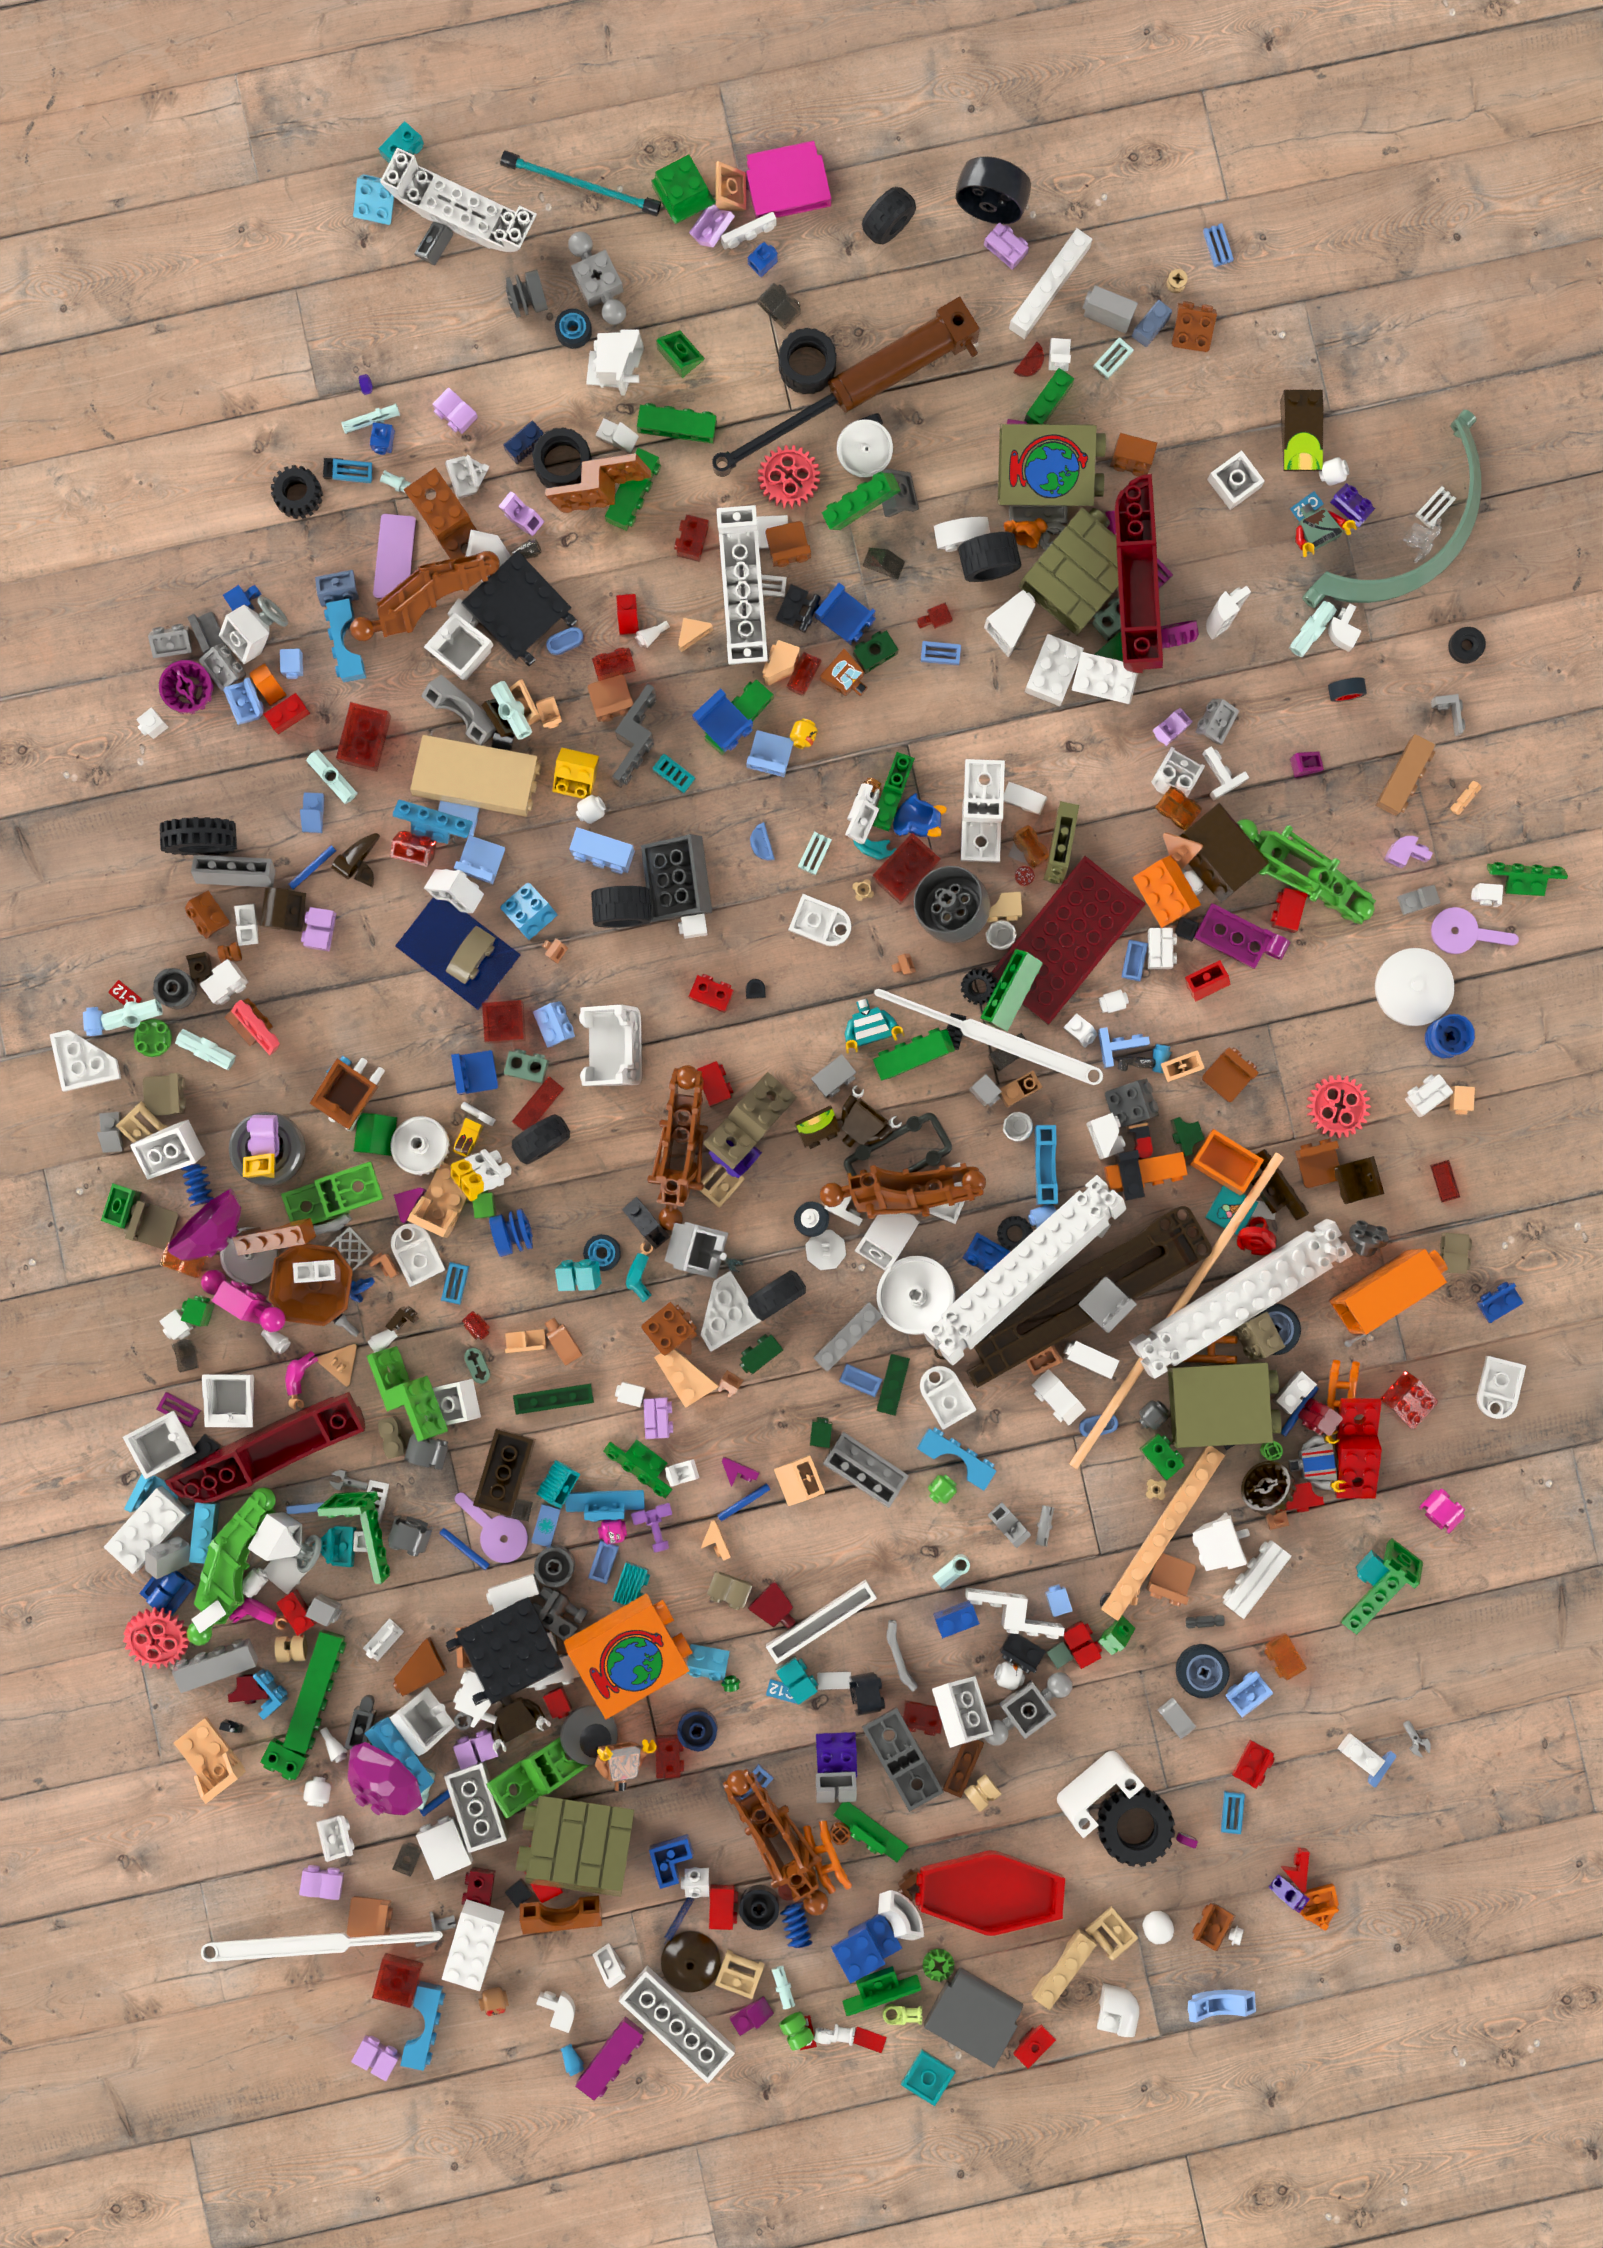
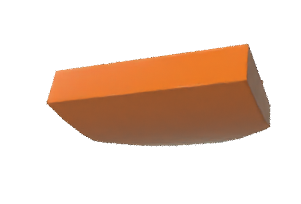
[1300,1883,1339,1931]

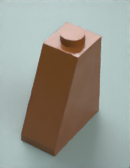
[393,1637,447,1697]

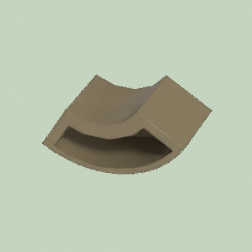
[446,926,496,984]

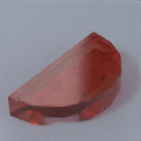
[1013,342,1044,377]

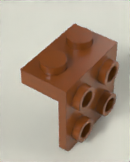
[1172,301,1217,352]
[765,521,811,567]
[1202,1047,1259,1102]
[1295,1138,1339,1188]
[641,1302,698,1356]

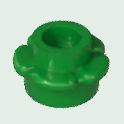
[721,1675,741,1692]

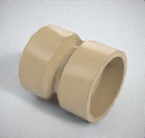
[275,1635,308,1663]
[964,1774,1002,1812]

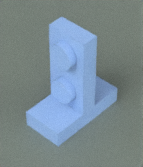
[1098,1027,1150,1069]

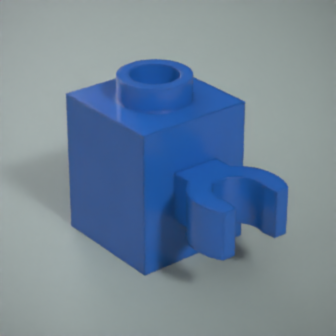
[747,242,778,277]
[370,422,395,455]
[223,585,261,611]

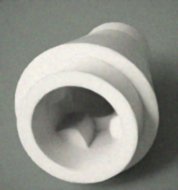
[367,1329,398,1352]
[261,1330,291,1354]

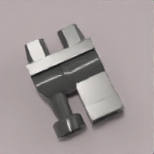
[533,1586,588,1640]

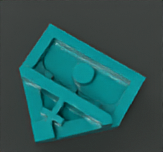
[312,1526,357,1567]

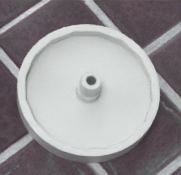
[837,419,893,477]
[220,1227,279,1284]

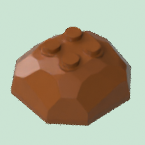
[268,1244,353,1326]

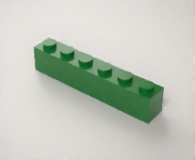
[283,1629,347,1754]

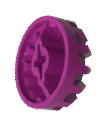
[1161,620,1199,649]
[159,660,214,715]

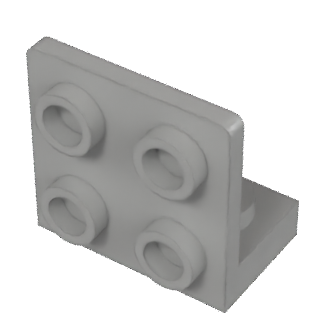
[1079,1277,1137,1333]

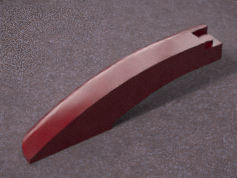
[1115,474,1163,673]
[165,1392,365,1503]

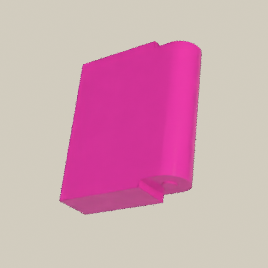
[746,140,831,219]

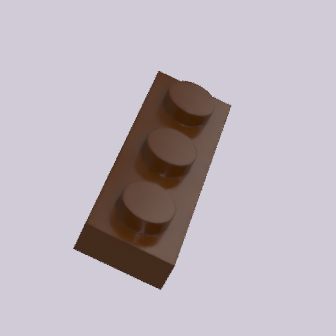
[943,1740,984,1798]

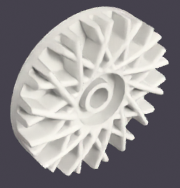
[391,1116,450,1176]

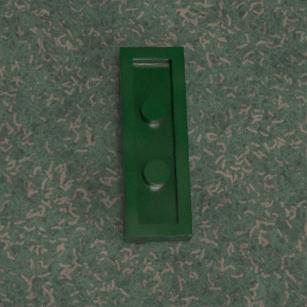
[876,1354,910,1416]

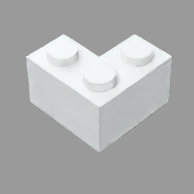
[424,869,484,913]
[200,959,249,1005]

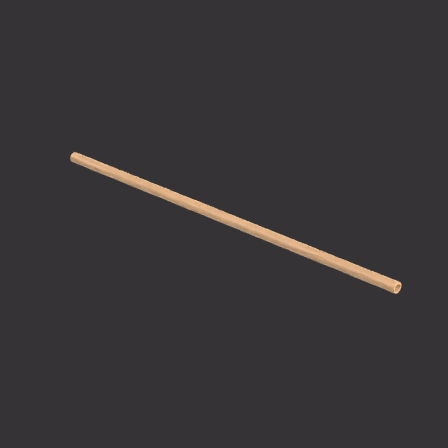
[1069,1153,1284,1469]

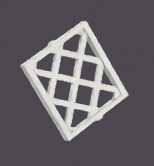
[328,1226,374,1271]

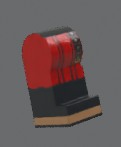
[1126,1121,1153,1159]

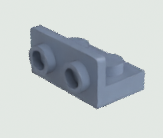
[315,570,359,607]

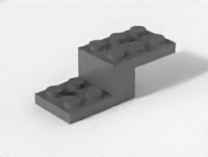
[612,683,657,788]
[862,1707,944,1812]

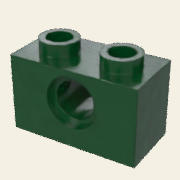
[853,630,899,674]
[809,1417,832,1448]

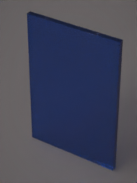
[395,897,521,1010]

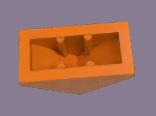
[249,663,287,706]

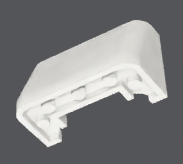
[579,1005,642,1086]

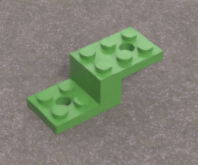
[281,1161,384,1225]
[367,1346,448,1442]
[486,1737,589,1819]

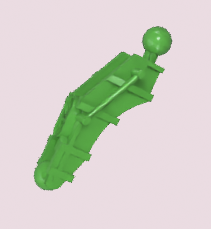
[1237,819,1376,924]
[187,1487,276,1646]

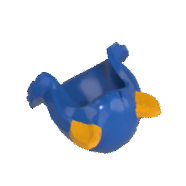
[893,793,947,837]

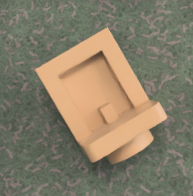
[535,696,562,729]

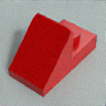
[616,594,639,635]
[1281,1848,1310,1893]

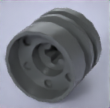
[506,270,548,318]

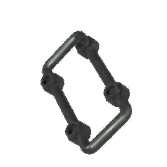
[844,1113,952,1176]

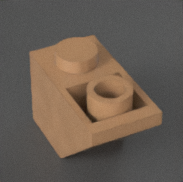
[999,1071,1043,1108]

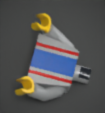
[1289,1430,1346,1492]

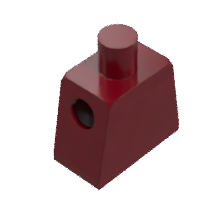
[748,1580,796,1629]

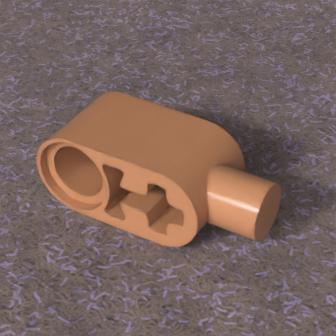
[545,1317,583,1366]

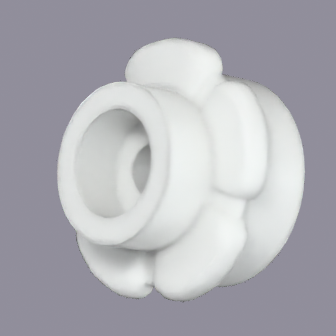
[1228,1926,1244,1945]

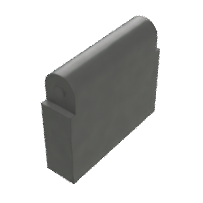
[924,1967,1023,2068]

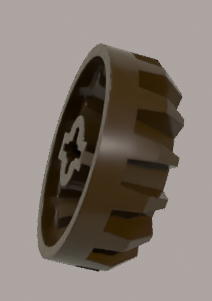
[1241,1461,1296,1516]

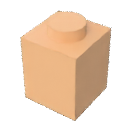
[1449,1086,1475,1115]

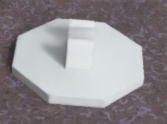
[805,1230,846,1270]

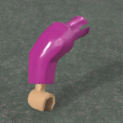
[285,1351,318,1410]
[229,1597,288,1630]

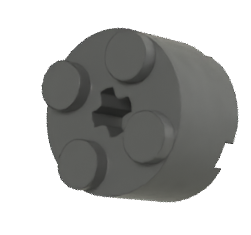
[153,968,197,1010]
[404,1434,449,1470]
[388,1515,433,1556]
[534,1545,575,1587]

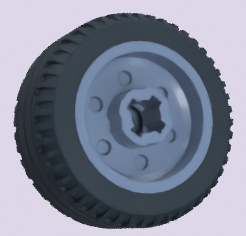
[1250,1304,1301,1355]
[1176,1644,1230,1698]

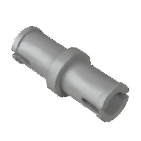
[1035,1505,1054,1547]

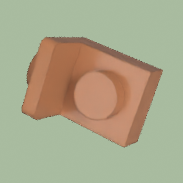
[369,1253,400,1278]

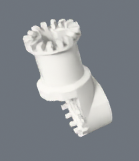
[814,2024,855,2046]

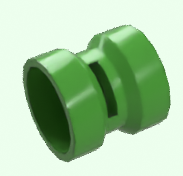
[1260,1441,1283,1461]

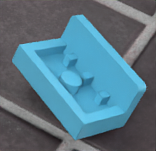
[686,1644,730,1681]

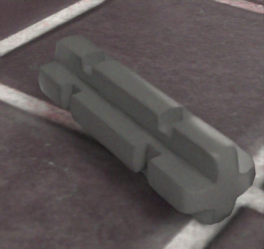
[1185,1615,1225,1629]

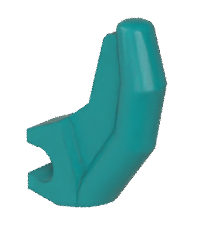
[853,838,898,860]

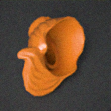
[1004,518,1048,549]

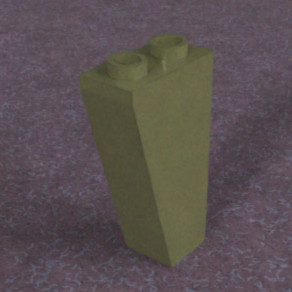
[1043,801,1079,884]

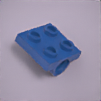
[139,1570,196,1616]

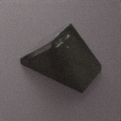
[862,548,905,580]

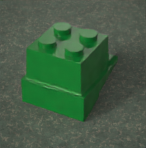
[651,154,716,224]

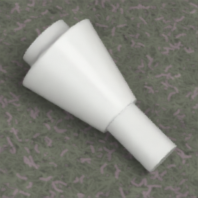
[635,621,670,649]
[320,1727,348,1763]

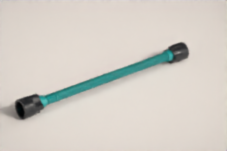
[500,150,661,217]

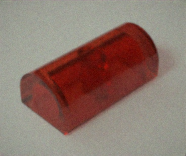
[787,652,822,696]

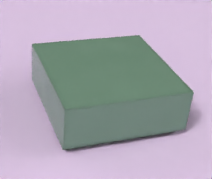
[1046,1641,1074,1669]

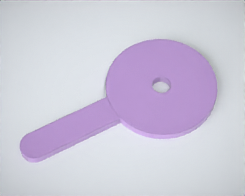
[1431,907,1519,954]
[455,1492,528,1563]

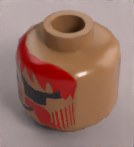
[478,1987,509,2016]

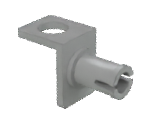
[415,1912,456,1947]

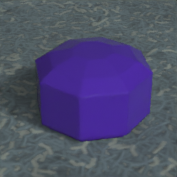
[358,374,373,395]

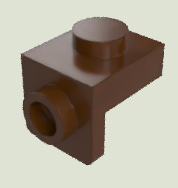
[898,1868,920,1901]

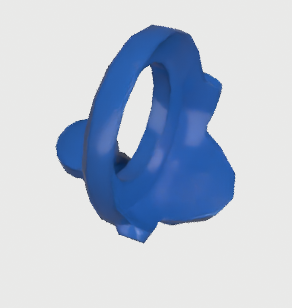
[349,1277,375,1303]

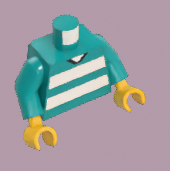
[844,999,905,1054]

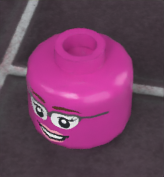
[598,1519,627,1545]

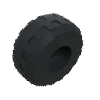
[862,187,916,245]
[511,1114,570,1164]
[748,1270,806,1321]

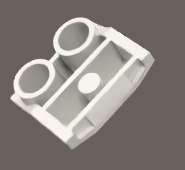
[1151,747,1205,801]

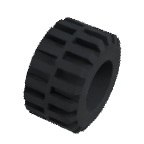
[271,465,323,519]

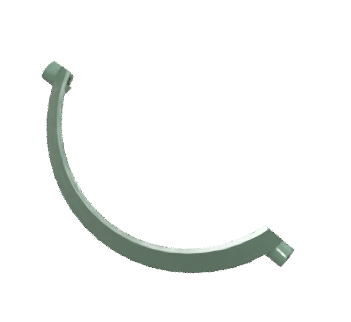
[1302,409,1482,608]

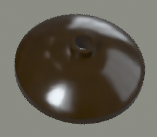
[661,1931,721,1992]

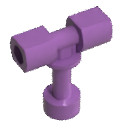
[631,1503,672,1553]

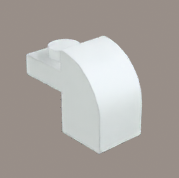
[1049,338,1071,371]
[1328,603,1361,652]
[536,1991,575,2033]

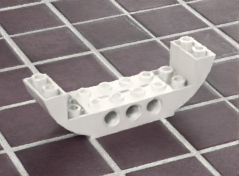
[380,148,537,252]

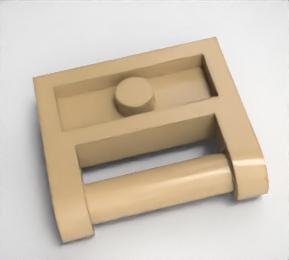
[116,1101,168,1143]
[699,1163,745,1208]
[1085,1906,1138,1961]
[715,1949,765,1999]

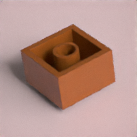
[1110,433,1158,477]

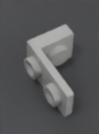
[1431,694,1465,736]

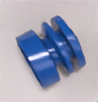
[1425,1014,1475,1058]
[489,1208,533,1257]

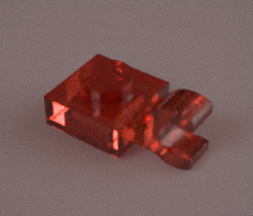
[917,602,953,629]

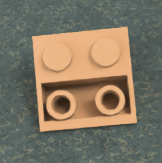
[762,640,800,686]
[774,1455,825,1506]

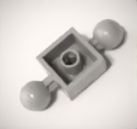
[568,231,626,325]
[984,1672,1072,1746]

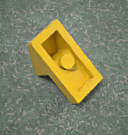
[243,1153,275,1178]

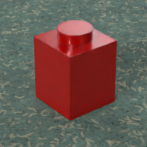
[543,1686,572,1719]

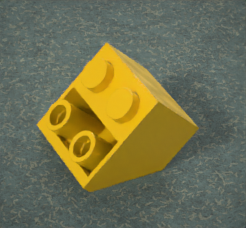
[552,747,599,799]

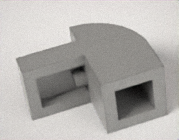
[988,1502,1031,1548]

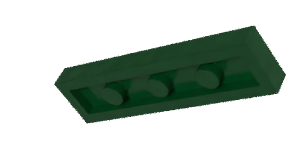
[513,1383,594,1415]

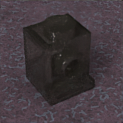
[392,1842,422,1877]

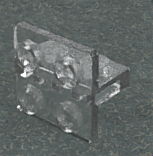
[1403,518,1442,563]

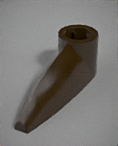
[331,833,380,879]

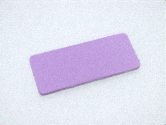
[373,514,416,599]

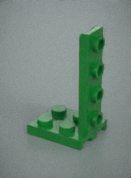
[317,1491,390,1584]
[1341,1538,1423,1635]

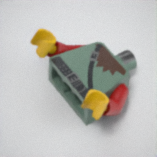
[1295,503,1357,557]

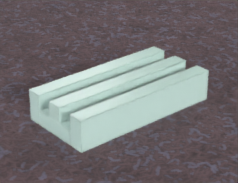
[1093,337,1134,380]
[798,831,832,876]

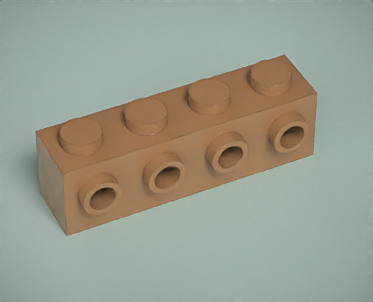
[1375,734,1436,816]

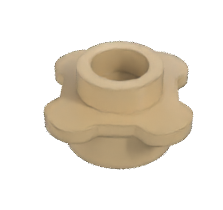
[852,879,874,901]
[1146,1479,1166,1500]

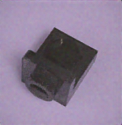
[500,1499,533,1522]

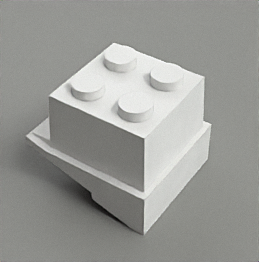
[593,330,644,396]
[424,612,493,681]
[202,1374,254,1427]
[123,1411,196,1479]
[1192,1512,1250,1571]
[453,1667,497,1728]
[390,1687,456,1756]

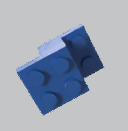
[831,1914,902,1984]

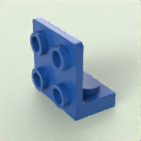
[451,1050,498,1095]

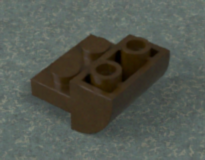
[260,888,306,932]

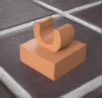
[542,938,568,964]
[891,954,916,975]
[718,1370,744,1397]
[1266,1509,1289,1530]

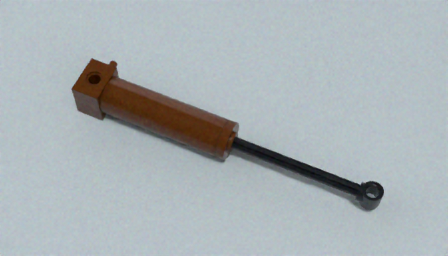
[712,296,980,477]

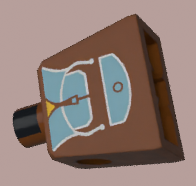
[820,649,868,696]

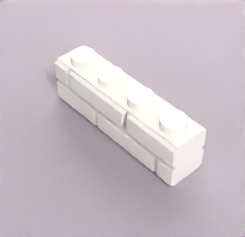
[1223,1540,1291,1619]

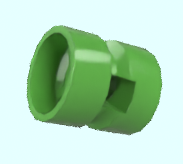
[779,2011,814,2051]

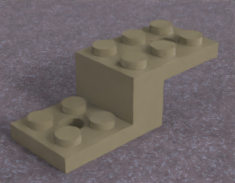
[703,1072,797,1169]

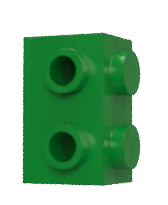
[181,1295,215,1327]
[1139,1434,1185,1480]
[260,1738,310,1781]

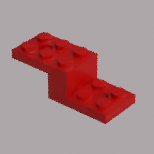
[1335,1398,1382,1499]

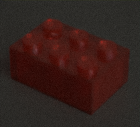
[336,702,391,772]
[872,833,941,905]

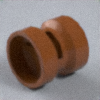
[217,942,242,963]
[830,1821,850,1845]

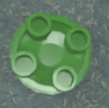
[134,1019,172,1057]

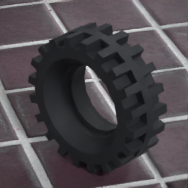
[160,817,237,856]

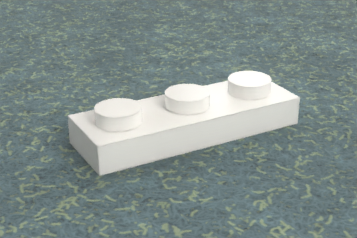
[721,212,776,250]

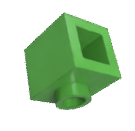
[473,1190,496,1219]

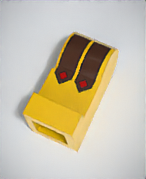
[453,1118,484,1157]

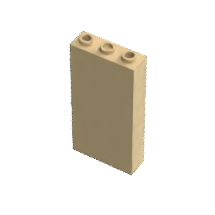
[410,735,541,817]

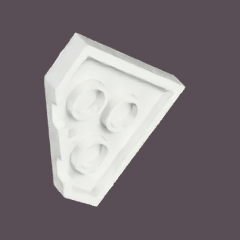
[50,1030,121,1092]
[701,1271,761,1352]

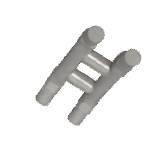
[313,1213,352,1235]
[886,1620,918,1692]

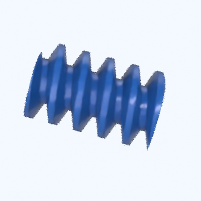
[181,1164,214,1207]
[780,1902,813,1948]

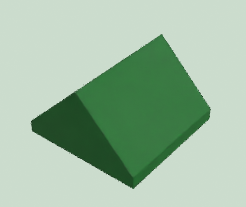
[656,330,705,378]
[353,1113,398,1156]
[101,1183,142,1229]

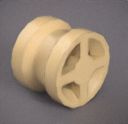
[1166,269,1188,293]

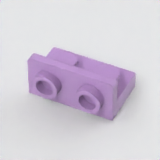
[689,204,735,247]

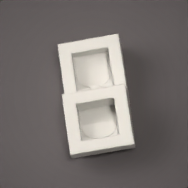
[1003,782,1047,815]
[234,904,259,946]
[293,1260,335,1283]

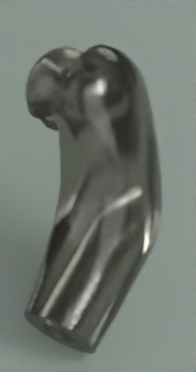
[1117,1056,1156,1071]

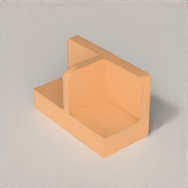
[505,1329,547,1353]

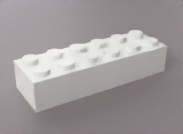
[619,1965,735,2084]

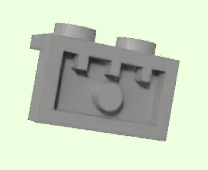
[148,624,193,658]
[199,644,246,691]
[1195,699,1239,745]

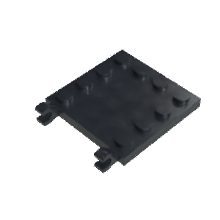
[461,550,577,667]

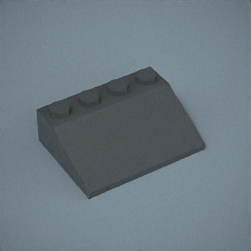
[641,834,712,922]

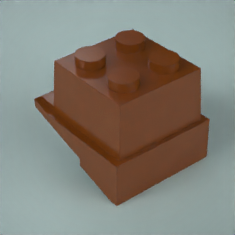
[310,1058,378,1130]

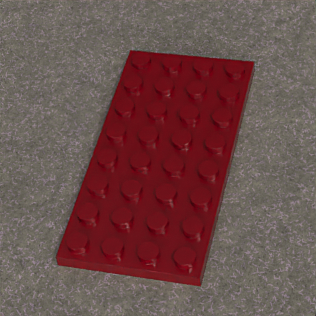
[992,856,1145,1025]

